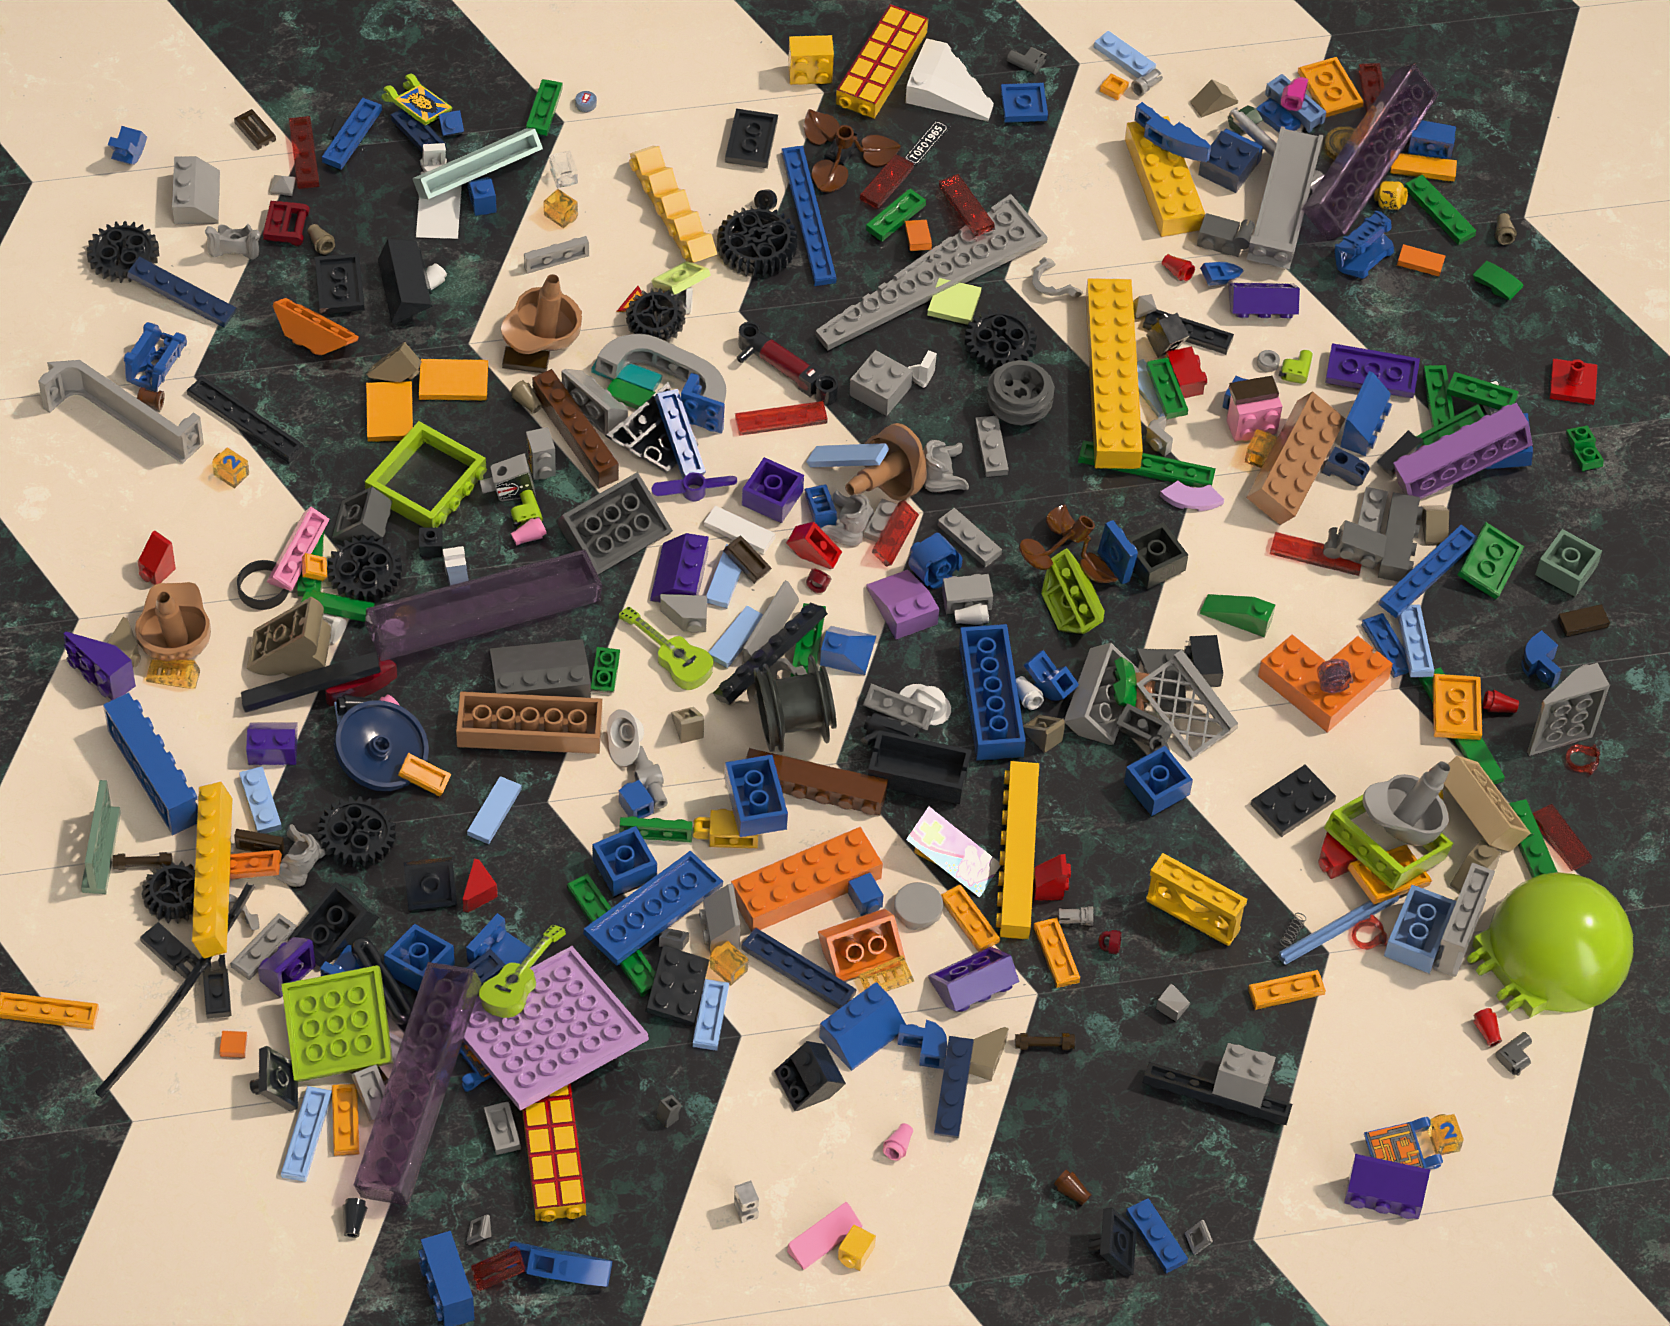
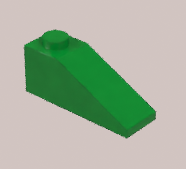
[1200,594,1276,638]

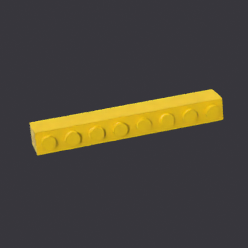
[996,761,1039,939]
[192,782,233,958]

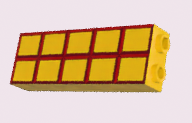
[836,4,928,119]
[522,1084,586,1222]

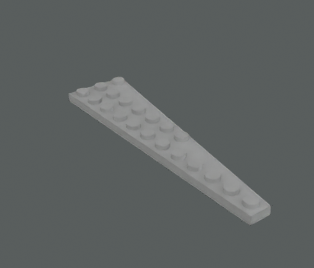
[816,194,1048,351]

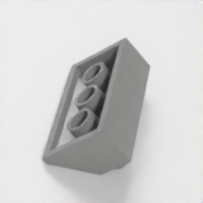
[1064,643,1140,745]

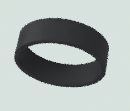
[237,560,289,610]

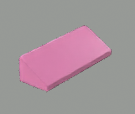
[787,1202,862,1270]

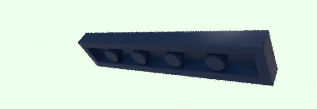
[127,257,236,328]
[742,928,857,1009]

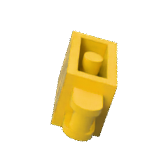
[693,809,758,849]

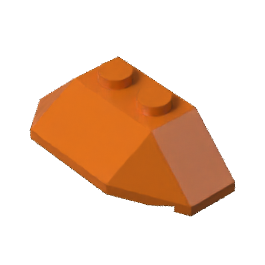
[273,298,359,355]

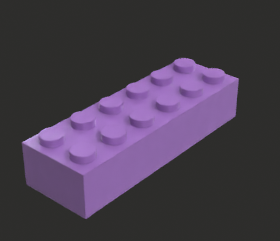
[1393,403,1533,500]

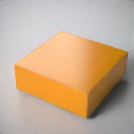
[1100,73,1129,100]
[302,553,327,581]

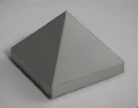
[270,175,296,196]
[1133,294,1157,318]
[466,1214,491,1245]
[1185,1220,1213,1255]

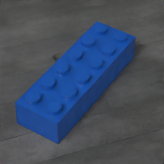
[959,624,1026,760]
[103,693,198,835]

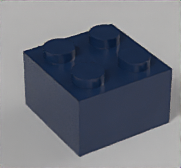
[1198,131,1259,193]

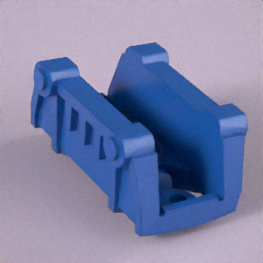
[1335,211,1394,278]
[124,322,187,392]

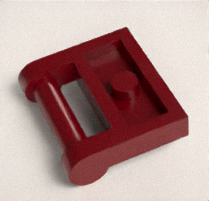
[263,200,310,246]

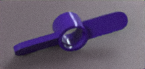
[651,472,737,502]

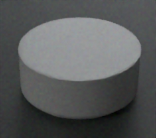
[1257,350,1280,372]

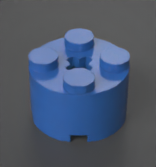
[909,533,962,588]

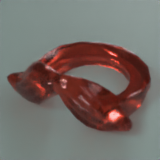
[1566,744,1600,775]
[1352,914,1388,950]

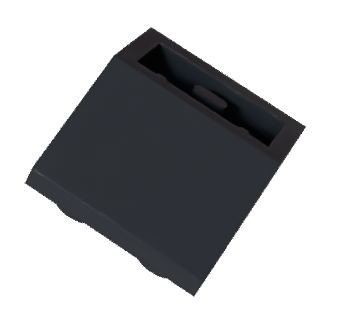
[774,1041,846,1111]

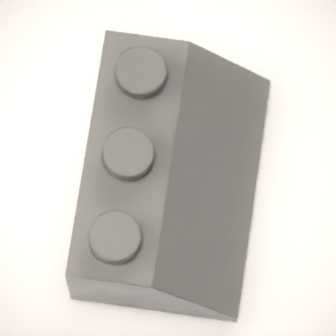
[172,156,220,224]
[561,369,628,435]

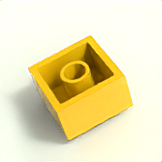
[788,35,834,85]

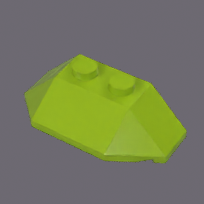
[1042,548,1105,634]

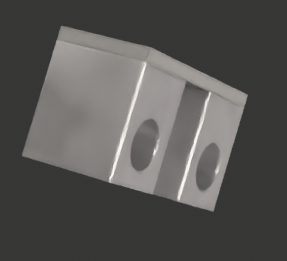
[734,1180,759,1223]

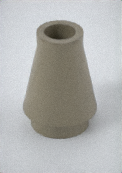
[1495,213,1517,245]
[307,224,335,254]
[510,380,543,414]

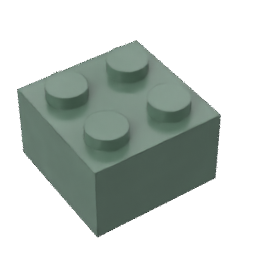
[1535,529,1602,597]

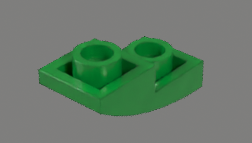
[1473,261,1523,300]
[1566,426,1604,471]
[591,647,621,692]
[1113,657,1137,708]

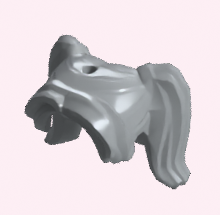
[205,224,261,259]
[923,440,969,492]
[821,490,874,546]
[274,824,326,887]

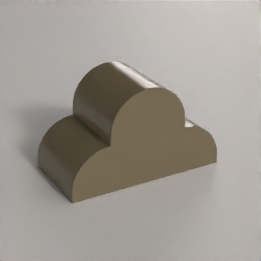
[246,597,332,677]

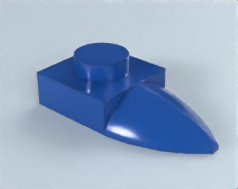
[1200,262,1244,286]

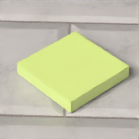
[651,261,711,295]
[928,278,981,325]

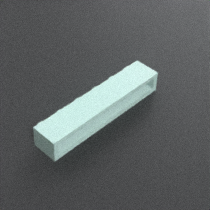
[412,129,543,199]

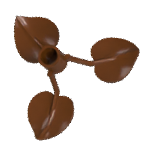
[804,109,901,192]
[1019,505,1118,583]

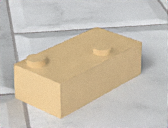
[1443,755,1531,852]

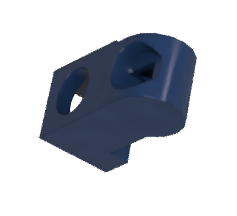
[1322,446,1370,486]

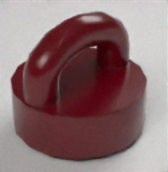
[806,568,832,593]
[1098,930,1122,955]

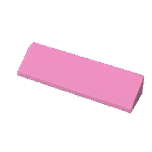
[267,507,330,591]

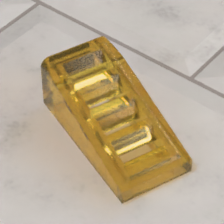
[146,660,200,689]
[858,955,914,991]

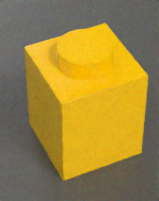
[838,1225,876,1271]

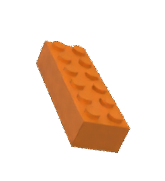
[731,827,883,932]

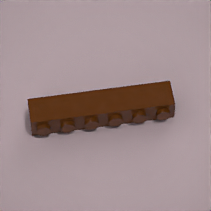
[532,369,619,489]
[746,748,888,816]

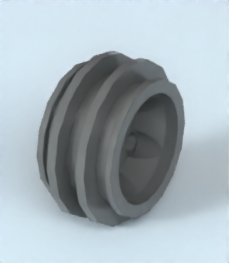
[986,360,1055,425]

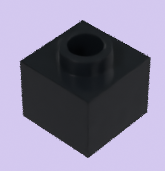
[419,527,443,557]

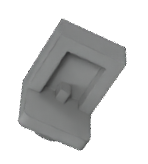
[1146,416,1173,456]

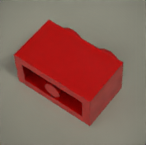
[1166,346,1207,398]

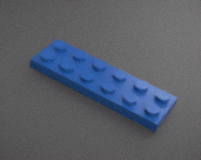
[583,850,724,966]

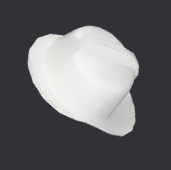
[900,684,951,725]
[607,709,644,766]

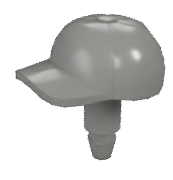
[1363,761,1450,846]

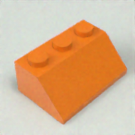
[818,909,906,981]

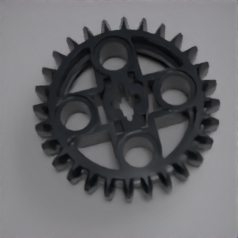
[717,205,798,278]

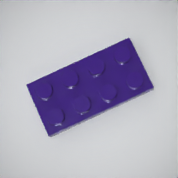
[1325,343,1420,398]

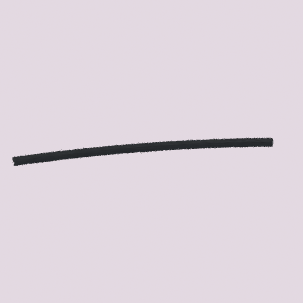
[95,882,255,1098]

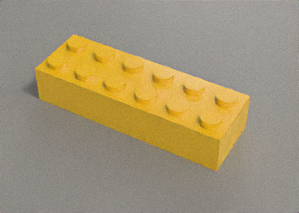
[1125,116,1205,237]

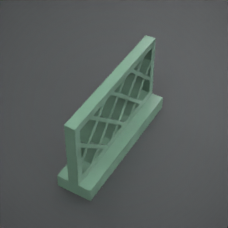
[81,780,121,894]

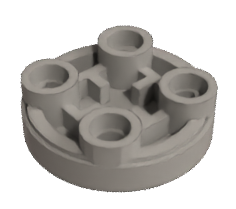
[894,882,943,930]

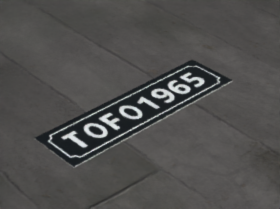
[902,120,950,166]

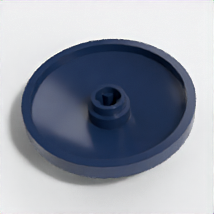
[333,700,429,791]

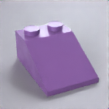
[866,570,939,639]

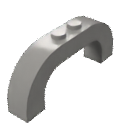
[595,334,726,403]

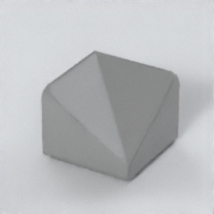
[1156,984,1190,1021]

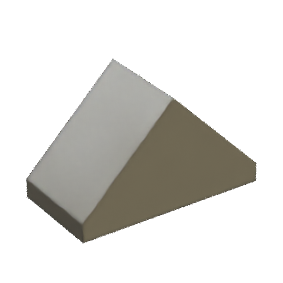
[1191,79,1238,118]
[1420,505,1449,545]
[671,707,704,743]
[1023,715,1065,753]

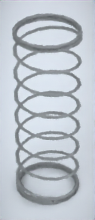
[1280,912,1307,947]

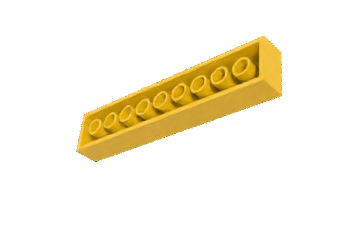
[1085,278,1143,469]

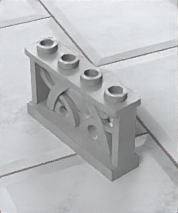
[1433,863,1495,977]

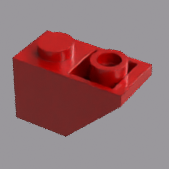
[1033,854,1071,900]

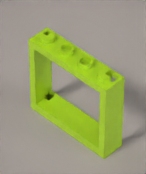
[365,421,487,528]
[1324,795,1454,890]

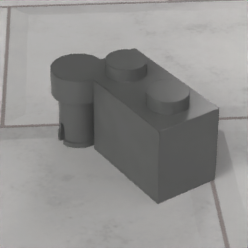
[1197,213,1255,257]
[1323,520,1387,569]
[1116,703,1172,753]

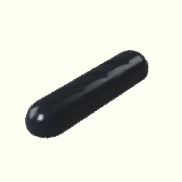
[351,938,414,1025]

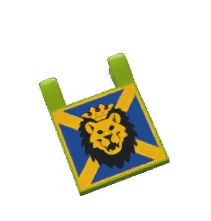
[381,74,453,125]

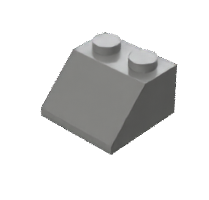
[699,884,740,954]

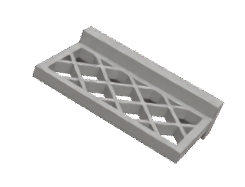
[1136,649,1238,759]

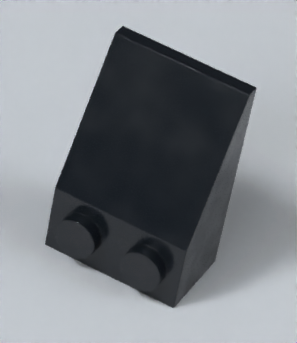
[289,882,380,968]

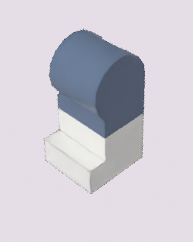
[443,546,469,593]

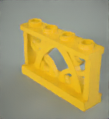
[1146,853,1247,946]

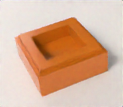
[220,1031,248,1058]

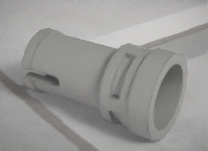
[1131,68,1163,96]
[1059,906,1093,926]

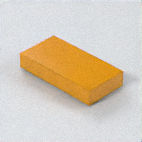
[398,753,451,796]

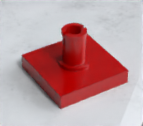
[1549,359,1597,405]

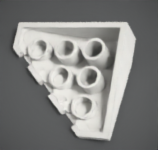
[905,39,994,121]

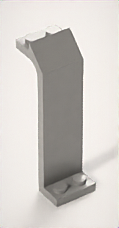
[1247,126,1323,269]
[38,360,204,464]

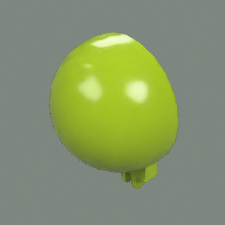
[1467,872,1633,1018]

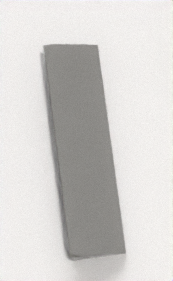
[743,580,799,662]

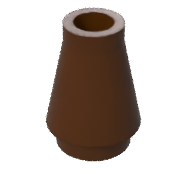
[1053,1169,1092,1206]

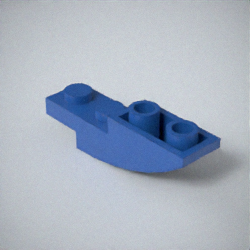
[1134,102,1211,162]
[506,1241,612,1287]

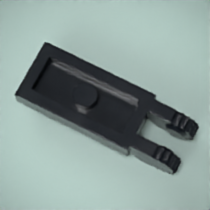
[140,922,199,979]
[203,955,232,1019]

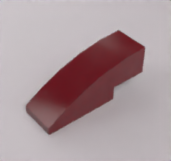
[325,654,397,707]

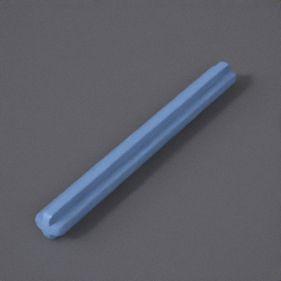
[1278,896,1400,964]

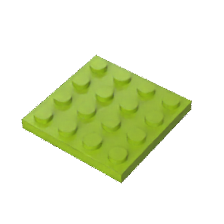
[281,965,394,1082]

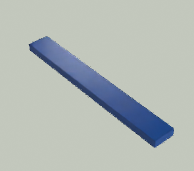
[781,145,837,286]

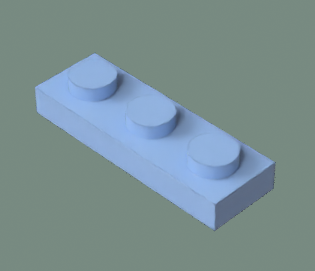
[1094,31,1156,78]
[239,766,282,834]

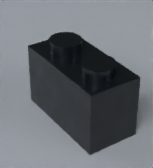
[1146,312,1189,358]
[1184,635,1224,687]

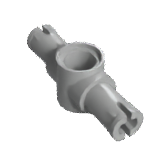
[634,746,668,809]

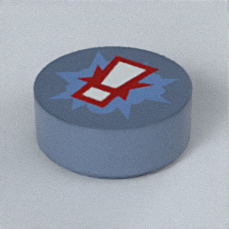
[575,91,597,112]

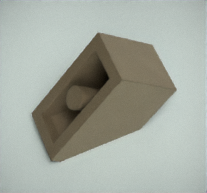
[367,342,422,383]
[107,617,141,668]
[1450,839,1501,892]
[969,1027,1009,1081]

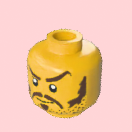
[1374,181,1408,210]

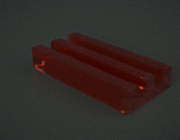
[471,1246,525,1291]

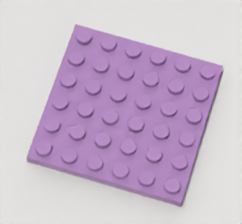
[445,946,649,1111]

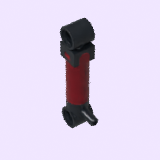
[737,322,838,406]

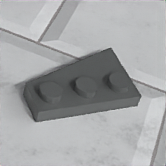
[1136,648,1187,713]

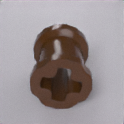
[137,387,165,411]

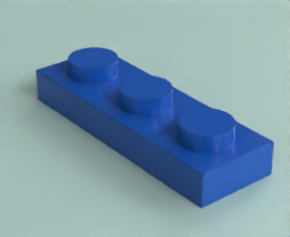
[1126,1198,1188,1274]

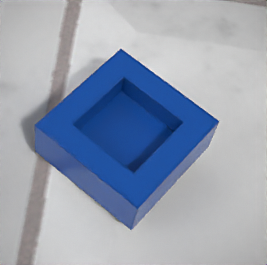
[438,110,464,136]

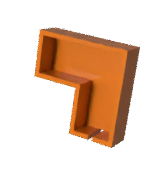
[1258,634,1393,733]

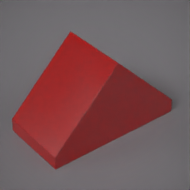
[463,859,498,913]

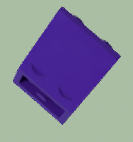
[63,632,136,700]

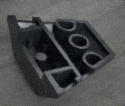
[605,382,699,473]

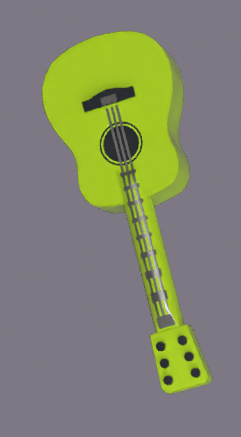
[619,606,713,690]
[479,925,566,1018]

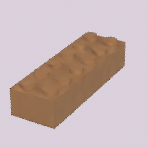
[1246,391,1346,525]
[456,692,603,754]

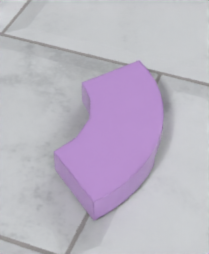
[1160,481,1224,511]

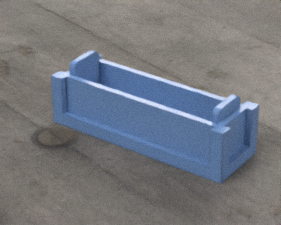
[1265,74,1326,133]

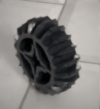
[626,287,686,343]
[142,861,195,924]

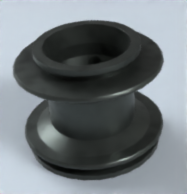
[754,655,837,752]

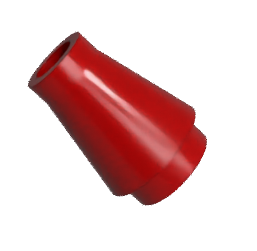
[1162,254,1195,281]
[1482,689,1519,714]
[1473,1008,1502,1046]

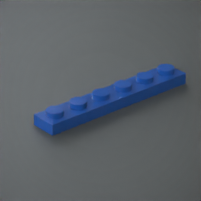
[1378,525,1477,618]

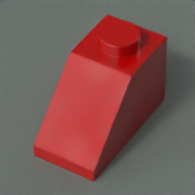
[786,522,842,569]
[138,530,176,585]
[1318,832,1358,879]

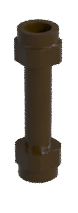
[113,852,173,870]
[1015,1033,1075,1050]

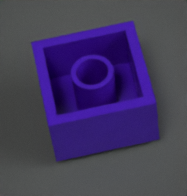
[742,457,804,523]

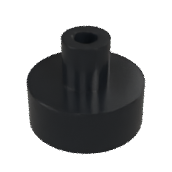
[754,189,777,210]

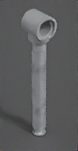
[1228,107,1328,200]

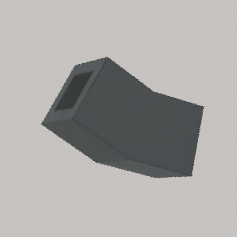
[657,1095,682,1128]

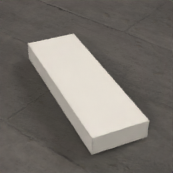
[704,506,775,554]

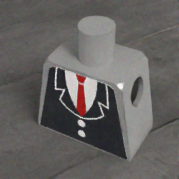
[480,453,536,501]

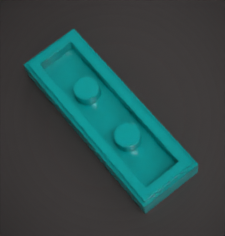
[591,359,662,392]

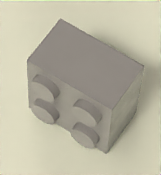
[849,350,913,416]
[1212,1043,1276,1108]

